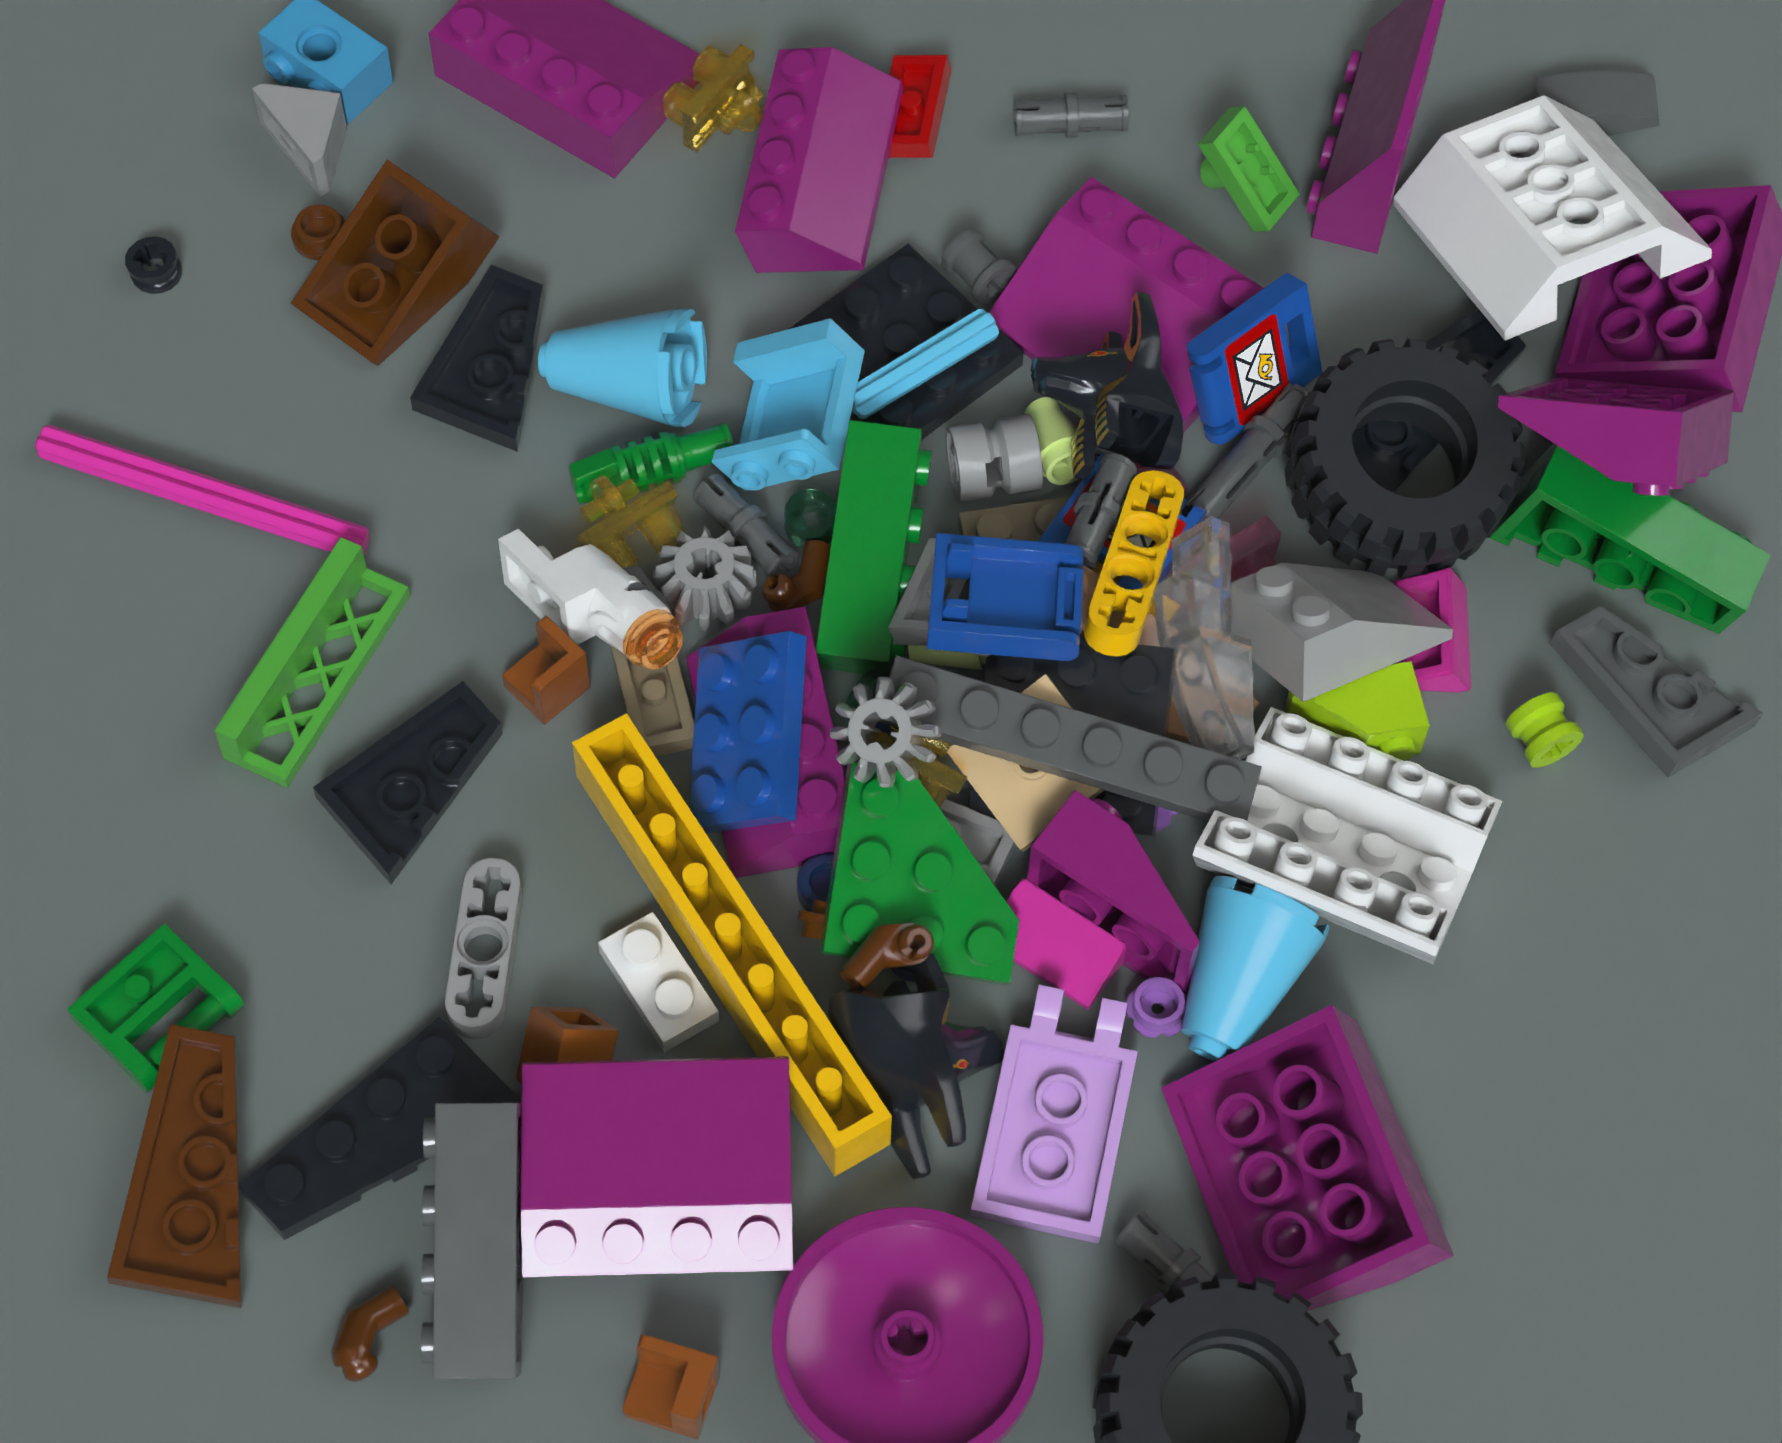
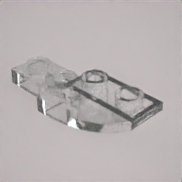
[1154,516,1255,760]

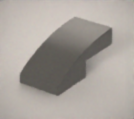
[1536,70,1660,136]

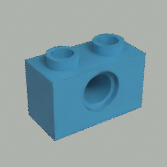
[258,0,393,124]

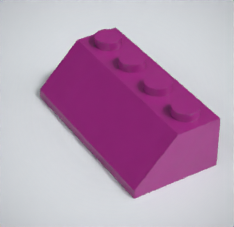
[735,47,904,273]
[686,607,845,878]

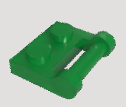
[67,924,245,1093]

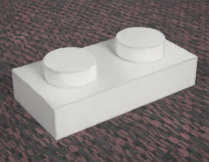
[598,912,719,1052]

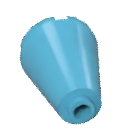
[538,308,707,427]
[1181,876,1330,1062]

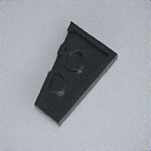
[410,265,544,452]
[313,681,503,885]

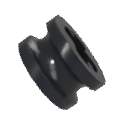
[125,236,182,294]

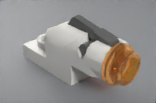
[498,529,683,669]

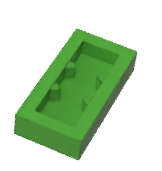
[1198,106,1300,232]

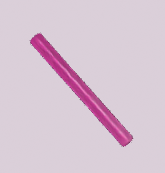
[35,425,370,554]

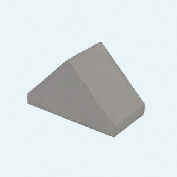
[252,83,347,197]

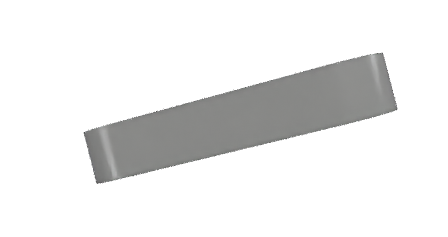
[445,858,523,1039]

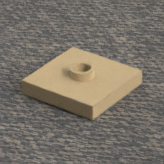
[946,674,1104,852]

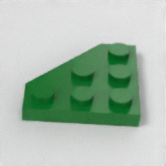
[819,762,1019,985]

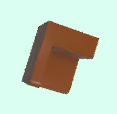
[502,616,590,725]
[516,1006,619,1084]
[623,1334,720,1440]

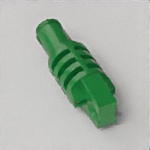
[569,422,734,504]

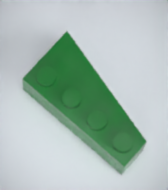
[816,420,932,678]
[1489,443,1771,634]

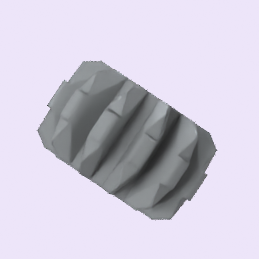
[653,525,757,632]
[830,677,942,788]

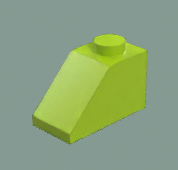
[1285,661,1430,761]

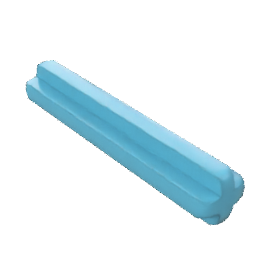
[852,309,999,419]

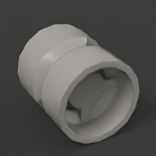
[946,414,1043,503]

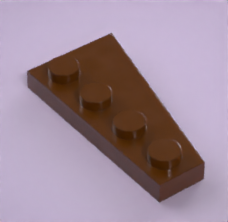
[107,1024,241,1308]

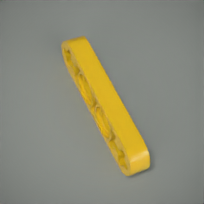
[1084,470,1184,657]

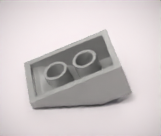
[1231,562,1453,702]

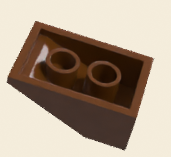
[290,160,500,366]

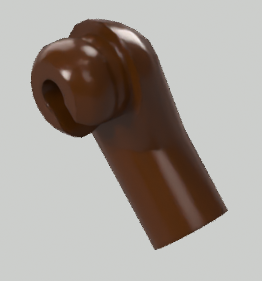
[762,540,831,612]
[839,923,934,989]
[331,1285,409,1382]

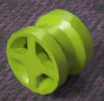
[1505,692,1584,768]

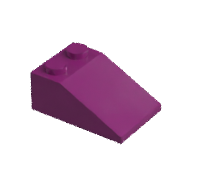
[1027,790,1200,995]

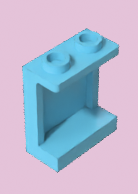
[712,318,865,491]

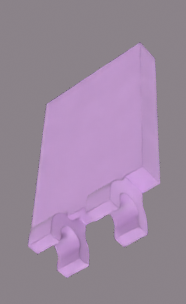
[970,985,1138,1244]

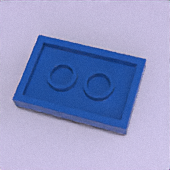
[689,631,807,834]

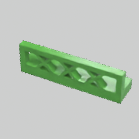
[214,537,411,788]

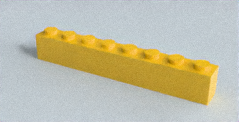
[572,713,892,1177]

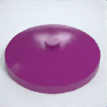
[772,1207,1044,1443]

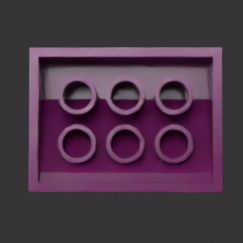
[428,0,712,179]
[1306,0,1446,254]
[989,177,1264,433]
[1555,185,1782,412]
[1498,377,1734,496]
[1161,1005,1454,1311]
[521,1056,793,1277]

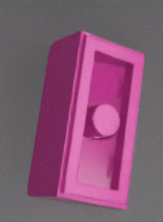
[1394,568,1471,692]
[1006,878,1126,1010]

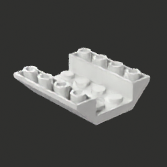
[1393,95,1712,340]
[1192,707,1502,964]

